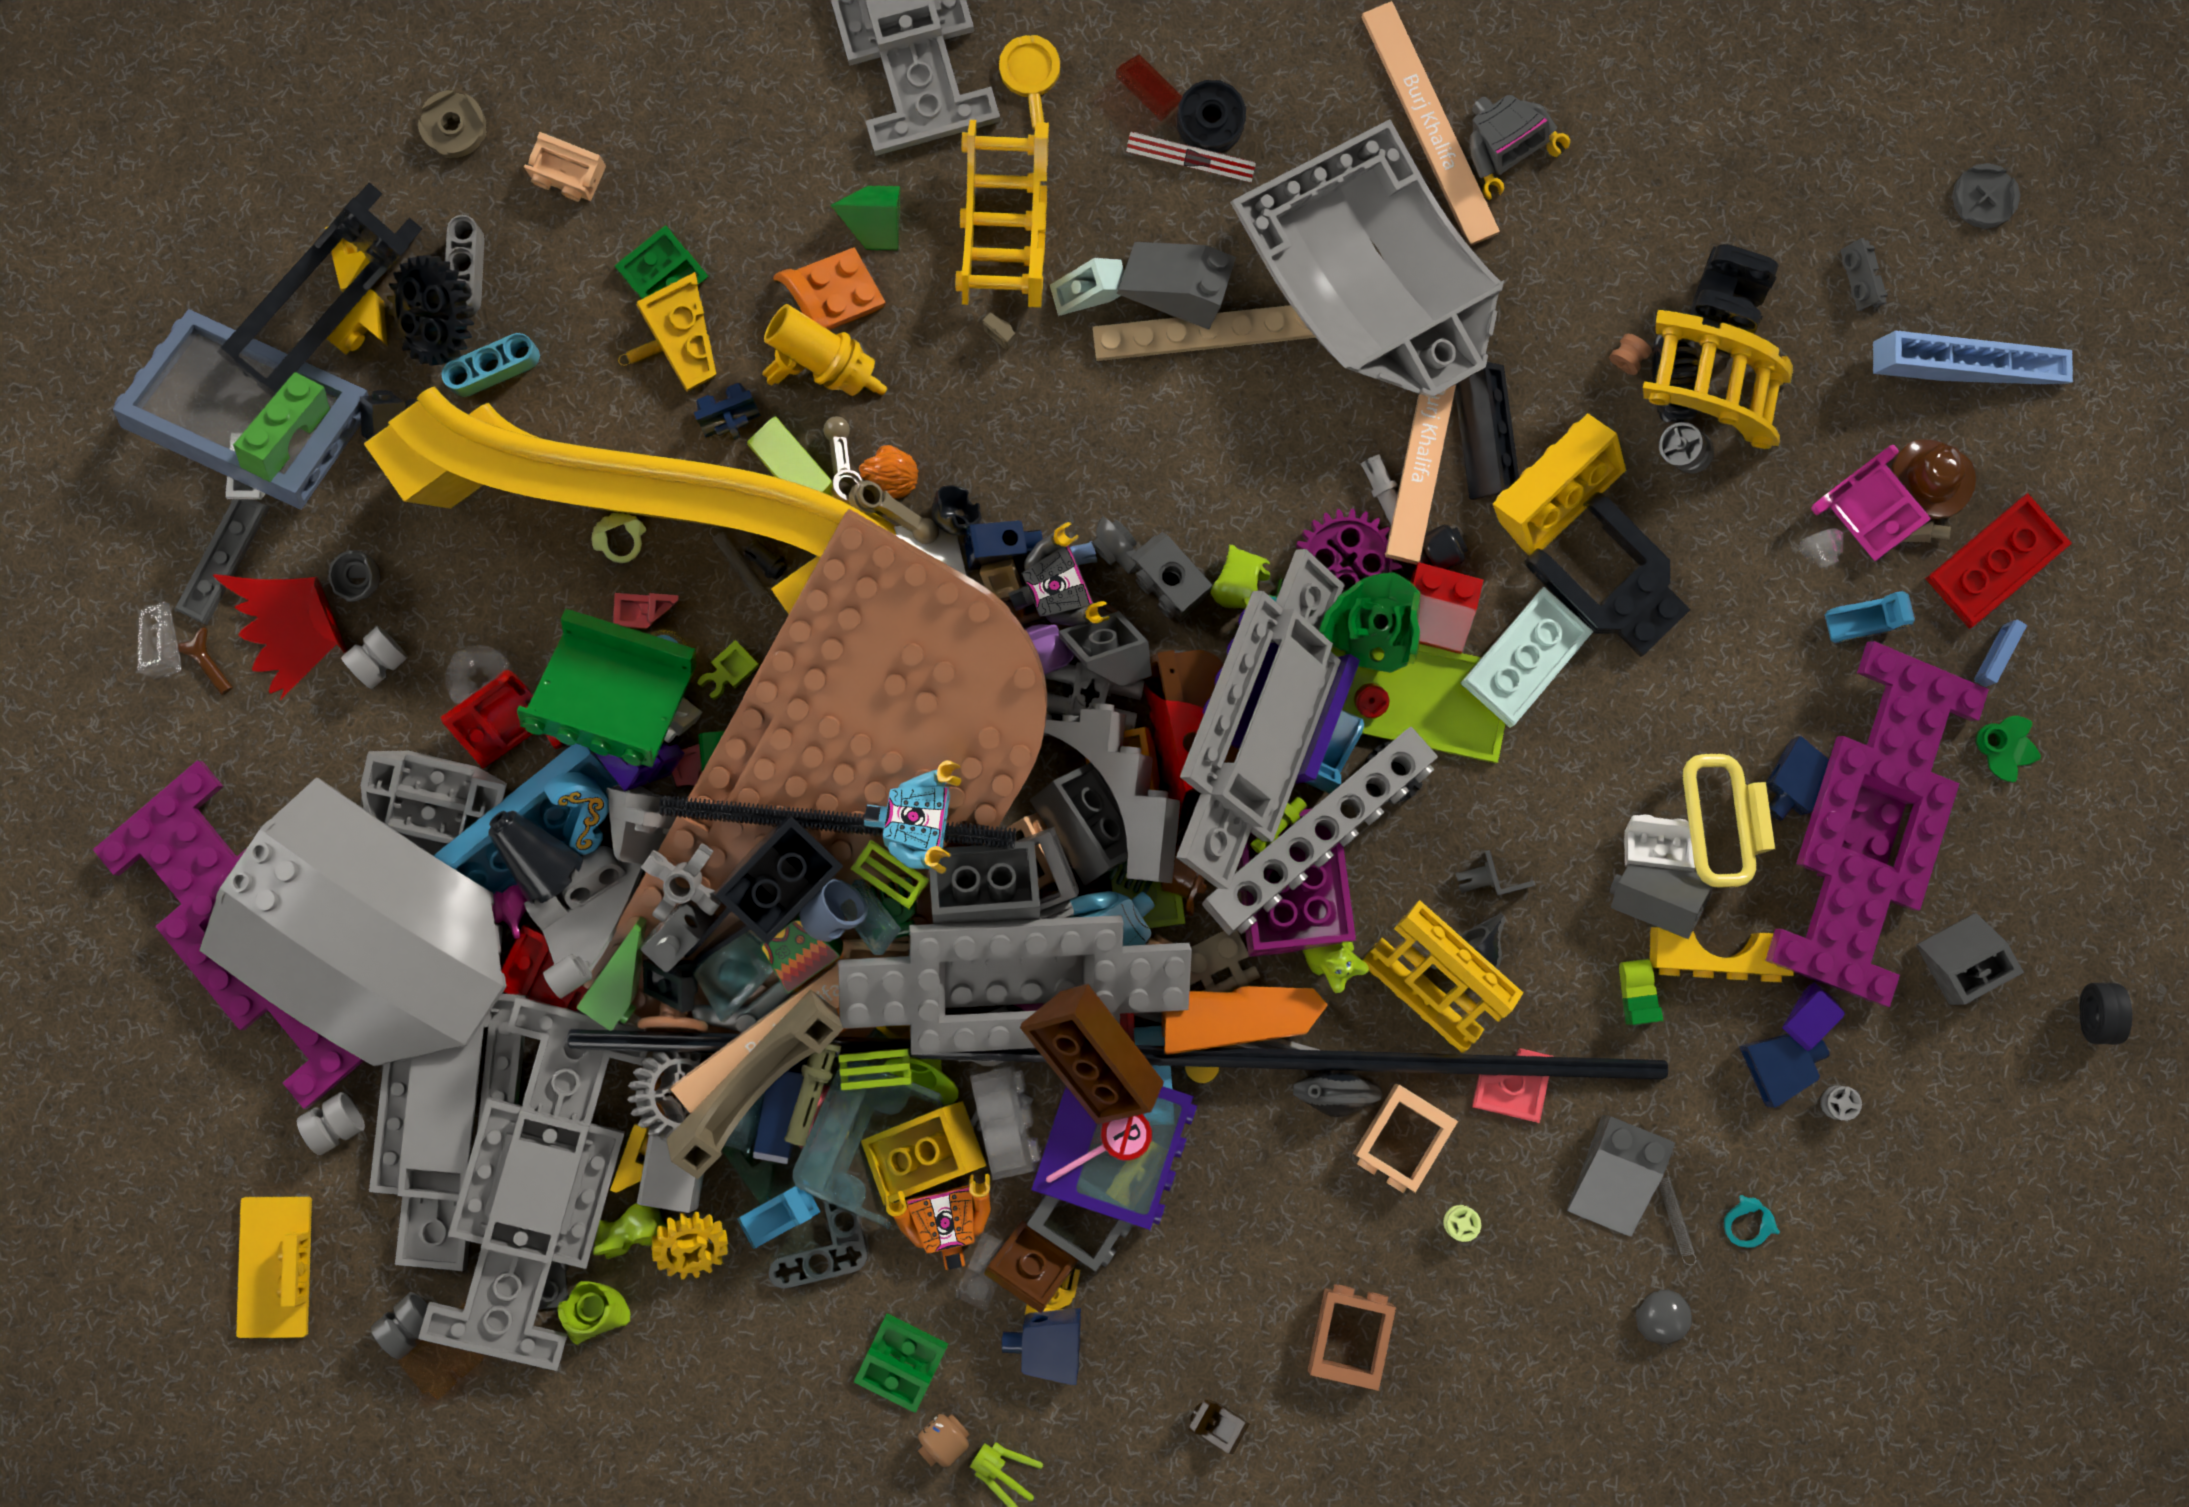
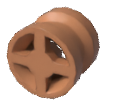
[1609,334,1652,375]

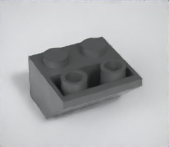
[1916,913,2024,1005]

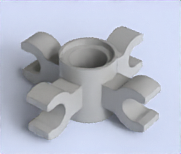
[641,843,721,922]

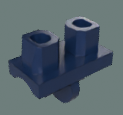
[694,383,761,440]

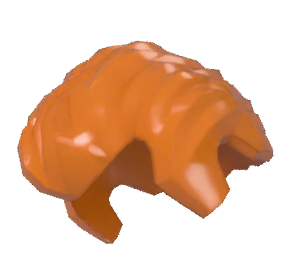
[859,445,918,499]

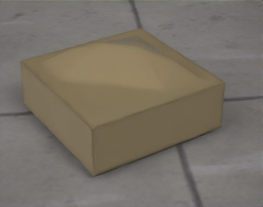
[983,312,1016,350]

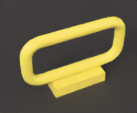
[1683,754,1775,888]

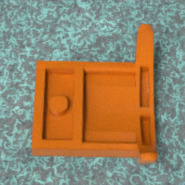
[773,247,886,330]

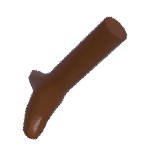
[172,627,233,695]

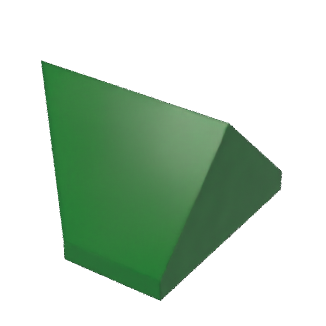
[830,186,900,250]

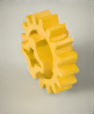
[651,1212,728,1279]

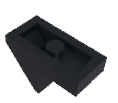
[643,959,698,1013]

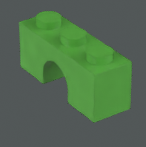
[233,372,330,482]

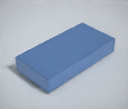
[1974,620,2027,687]

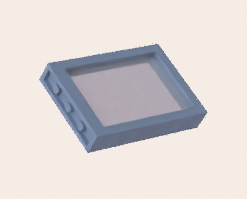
[113,309,369,510]

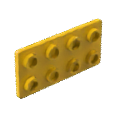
[236,1196,312,1338]

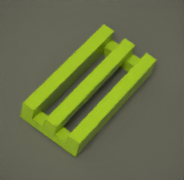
[851,840,930,910]
[838,1048,912,1090]

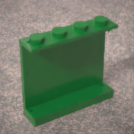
[517,609,697,768]

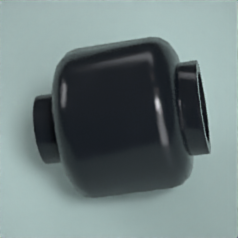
[1420,524,1468,570]

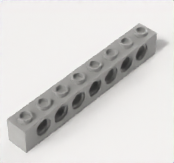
[1202,726,1438,936]

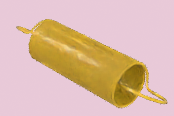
[618,340,663,366]

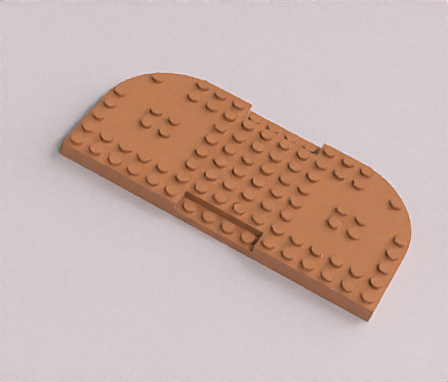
[583,509,1047,1057]

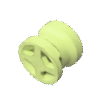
[1443,1205,1481,1242]

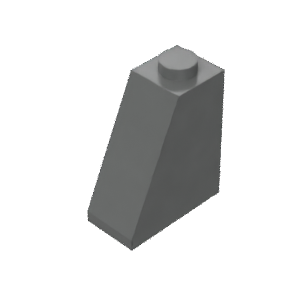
[1609,864,1713,939]

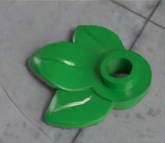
[1976,716,2041,782]

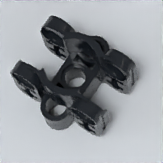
[1688,244,1779,354]

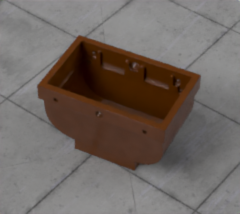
[1144,650,1239,792]

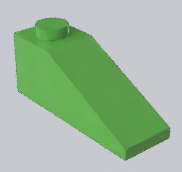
[576,917,647,1031]

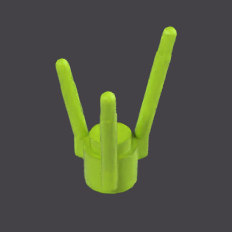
[970,1442,1043,1507]

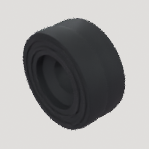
[2079,982,2133,1045]

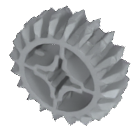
[627,1051,703,1141]

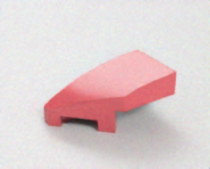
[613,593,678,629]

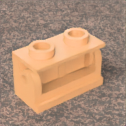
[524,132,606,202]

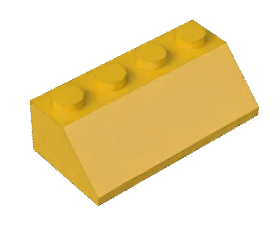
[1493,413,1626,556]

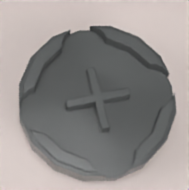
[1952,163,2020,229]

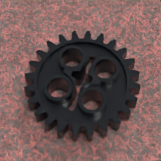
[387,255,474,366]

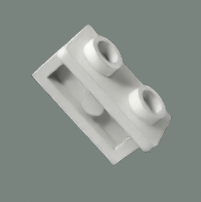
[1624,815,1695,872]

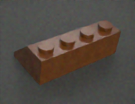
[1020,984,1164,1124]

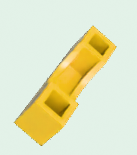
[1650,927,1794,982]

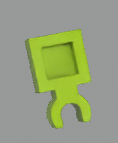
[697,640,760,700]

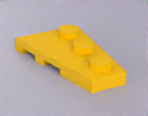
[636,272,716,392]

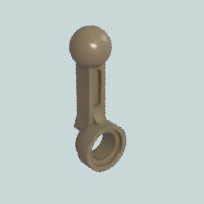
[823,416,865,504]
[849,480,939,544]

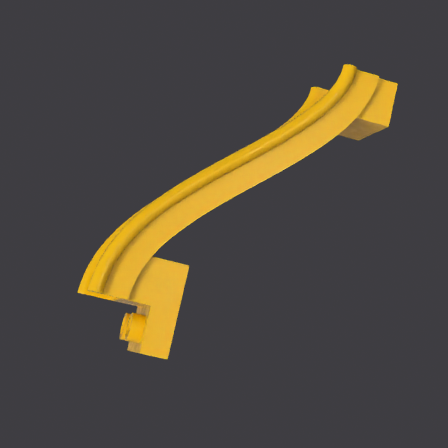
[364,387,896,614]

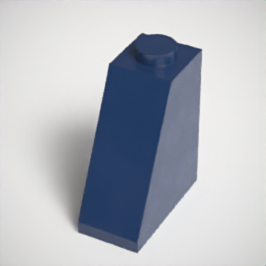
[753,1057,809,1164]

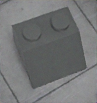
[1058,611,1152,686]

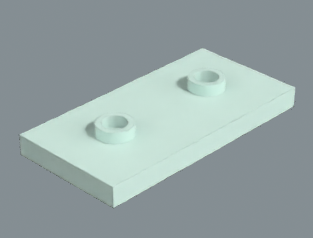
[1460,587,1593,728]

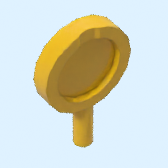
[999,35,1060,130]

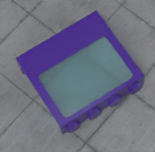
[1032,1086,1197,1230]

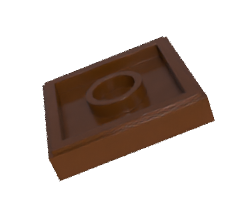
[984,1220,1078,1313]

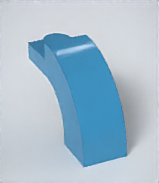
[737,1181,820,1249]

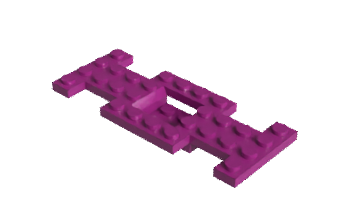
[1765,641,1989,1007]
[92,760,364,1109]

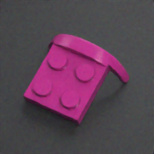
[1811,445,1931,561]

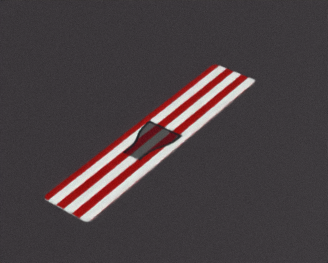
[1126,132,1256,182]

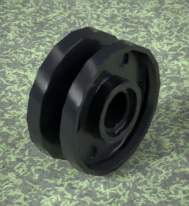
[1177,80,1246,153]

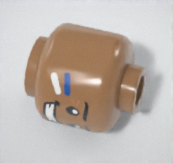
[918,1414,970,1468]

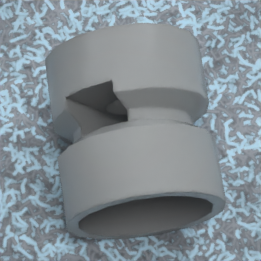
[341,625,408,689]
[297,1092,365,1155]

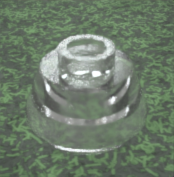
[1798,528,1844,569]

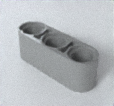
[445,215,485,316]

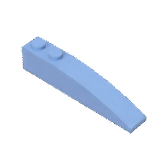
[1873,331,2073,384]

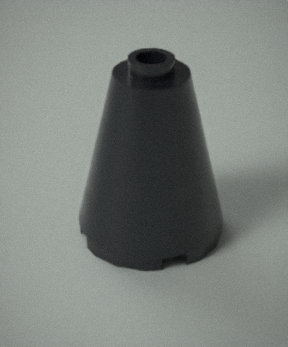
[488,811,583,904]

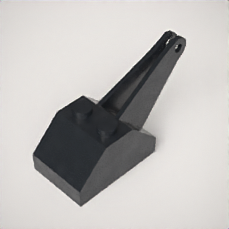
[684,815,843,967]

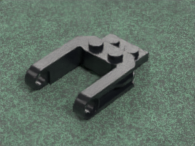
[1524,492,1691,657]

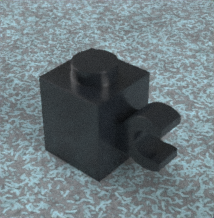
[360,390,418,440]

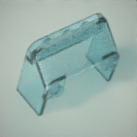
[793,1061,944,1230]

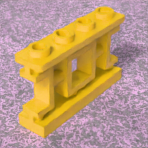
[1362,900,1523,1053]

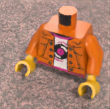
[884,1174,991,1270]

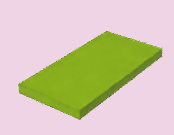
[1331,644,1505,764]

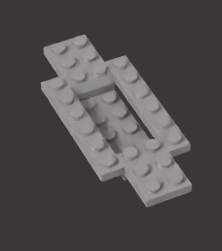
[1176,549,1344,890]
[838,915,1192,1055]
[369,924,529,1271]

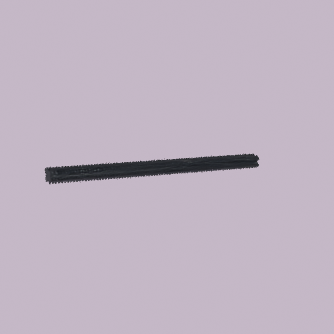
[659,795,1016,849]

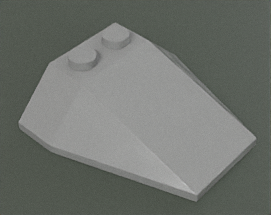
[360,751,507,855]

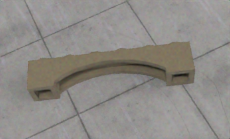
[666,990,843,1179]

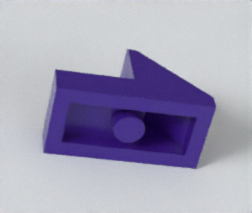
[1782,982,1845,1052]

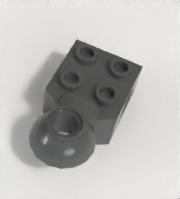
[1091,516,1213,622]

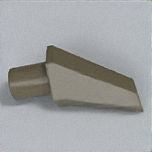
[1902,519,1952,543]

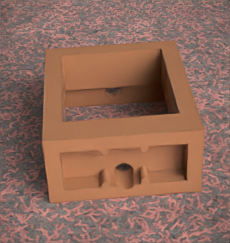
[1308,1284,1396,1391]

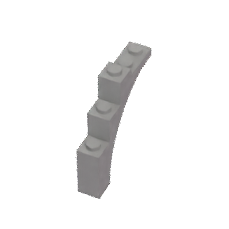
[1043,703,1180,883]

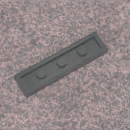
[174,499,270,625]

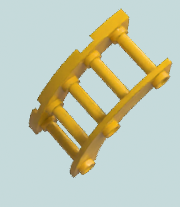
[955,120,1049,308]
[1643,310,1793,449]

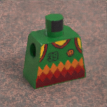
[760,912,844,994]

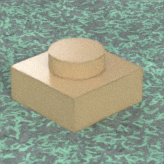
[980,559,1023,599]

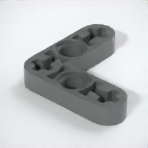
[769,1172,868,1289]

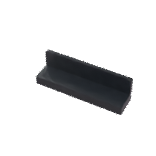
[1455,362,1519,500]

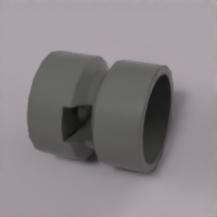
[371,1292,428,1359]

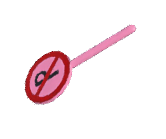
[1046,1114,1152,1183]

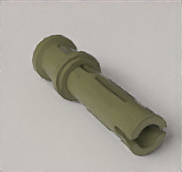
[784,1041,842,1146]

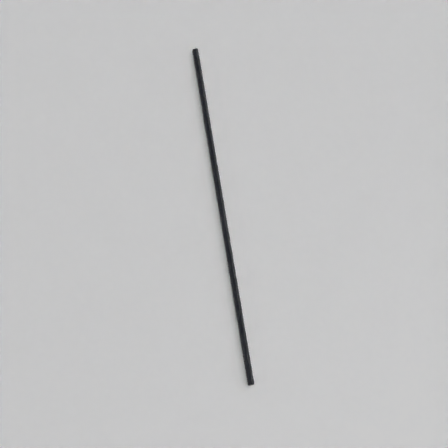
[567,1029,1668,1080]

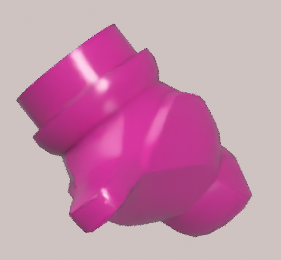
[492,885,527,939]

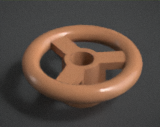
[637,1002,708,1033]

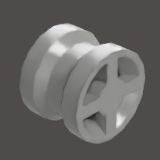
[1820,1085,1862,1121]

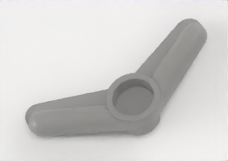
[692,981,792,1033]

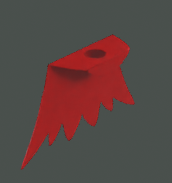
[213,574,348,700]
[1143,683,1204,842]

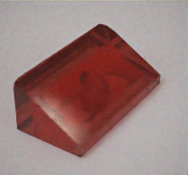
[1116,54,1182,121]

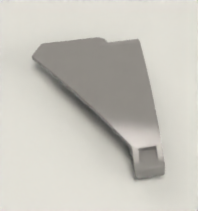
[524,846,643,999]

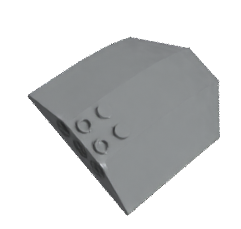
[1230,119,1504,398]
[199,777,506,1066]

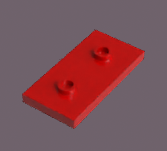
[1925,493,2072,629]

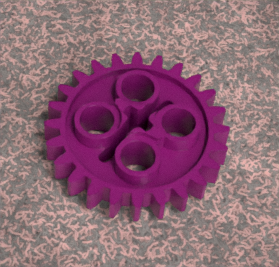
[1295,508,1402,594]

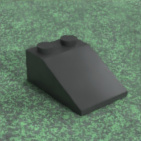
[1117,242,1236,330]
[1567,1115,1676,1237]

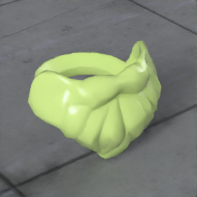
[591,512,646,563]

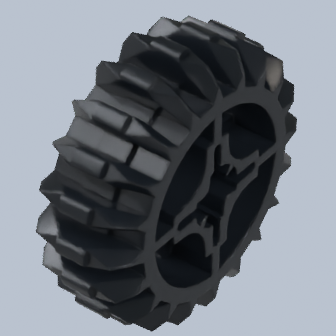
[1651,335,1699,423]

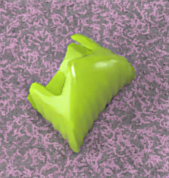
[1211,544,1271,609]
[557,1281,631,1345]

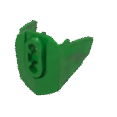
[1319,572,1421,673]

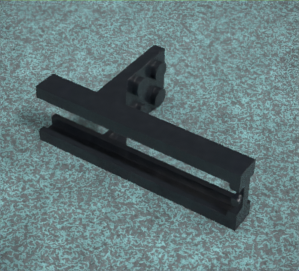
[217,182,422,398]

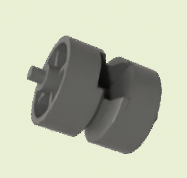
[1659,422,1715,474]

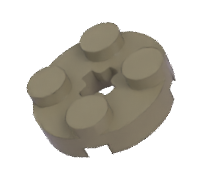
[418,90,487,158]

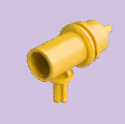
[762,304,887,396]

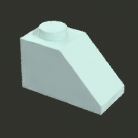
[1050,258,1124,316]

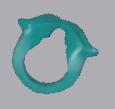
[1723,1195,1780,1248]

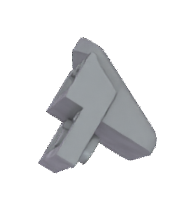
[606,784,681,864]

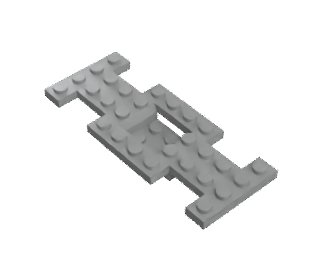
[831,0,1001,156]
[418,996,648,1371]

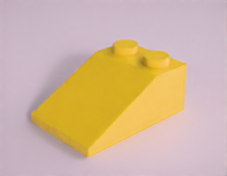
[861,1101,986,1205]

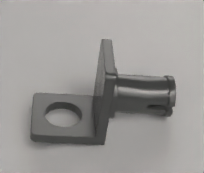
[1456,850,1536,896]

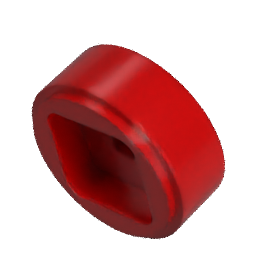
[1354,683,1390,718]

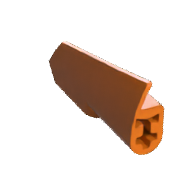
[1161,986,1328,1055]

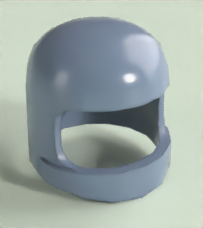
[799,879,868,942]

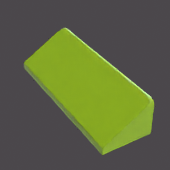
[747,416,833,496]

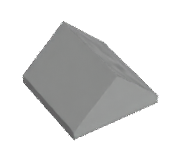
[637,1135,704,1213]

